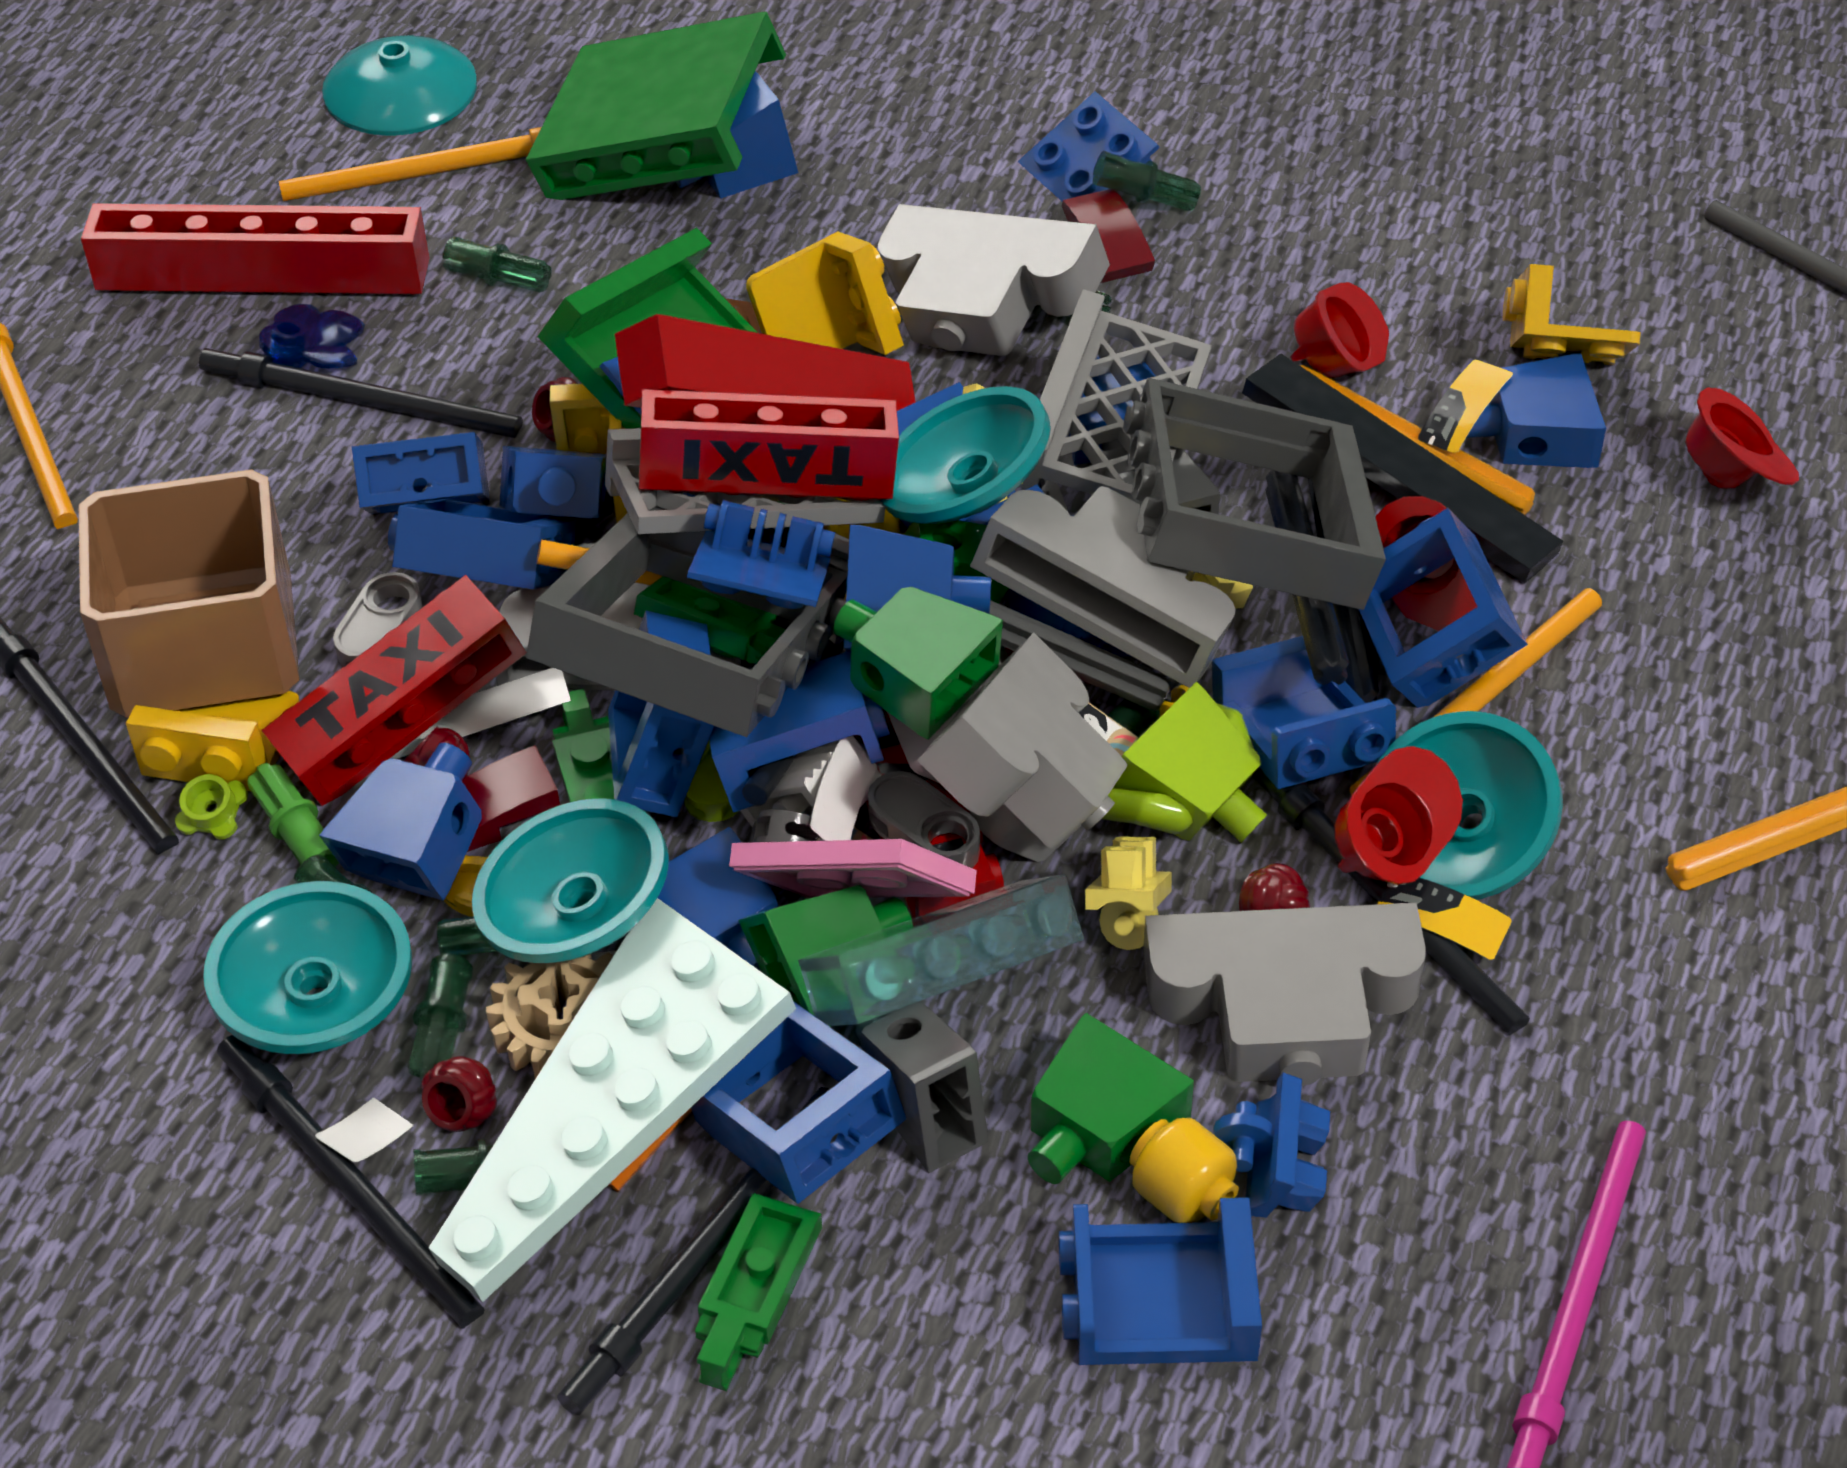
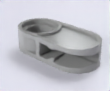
[333,572,423,667]

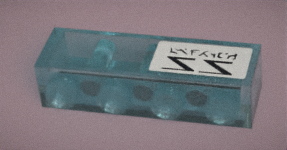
[798,874,1084,1026]

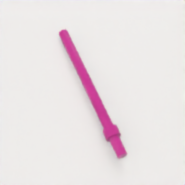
[1507,1121,1646,1468]

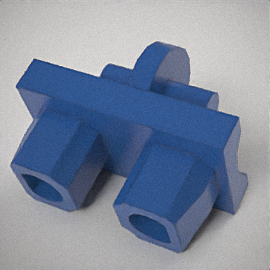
[1213,1073,1331,1218]

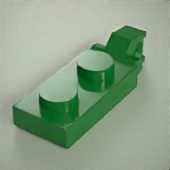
[634,576,786,664]
[552,689,614,802]
[695,1193,822,1391]

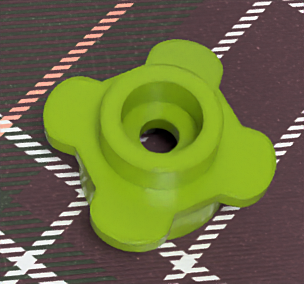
[175,774,248,840]

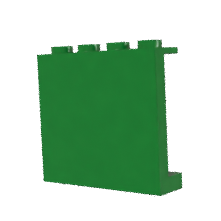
[526,11,786,200]
[537,228,758,429]

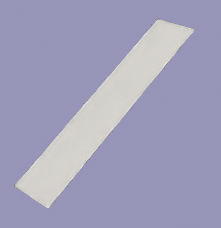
[391,668,571,759]

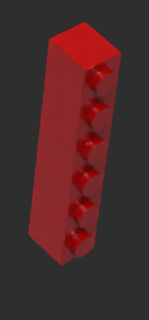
[81,203,430,294]
[614,314,916,411]

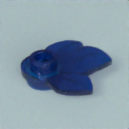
[259,304,365,369]

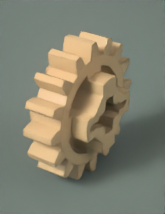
[486,952,613,1079]

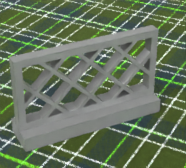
[1018,289,1212,505]
[605,428,885,534]

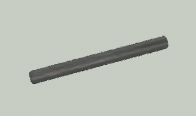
[820,533,1171,711]

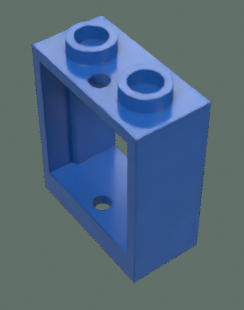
[351,432,490,514]
[388,499,577,590]
[1359,508,1528,708]
[608,611,714,817]
[691,1001,906,1204]

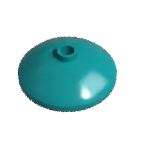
[322,35,477,136]
[880,386,1051,524]
[1376,711,1563,900]
[472,798,669,963]
[203,881,412,1054]

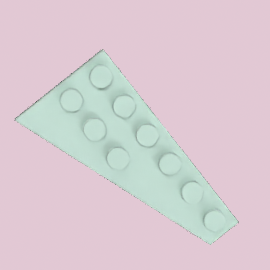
[429,898,796,1302]

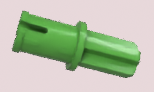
[247,762,339,878]

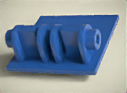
[1017,91,1160,202]
[687,500,836,609]

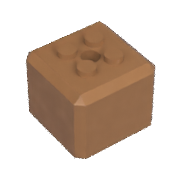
[79,469,300,718]

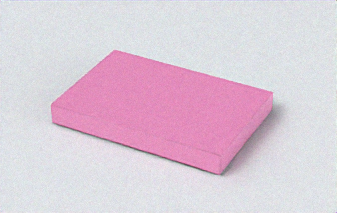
[729,839,977,898]

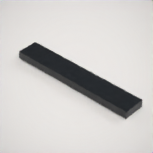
[1242,354,1564,584]

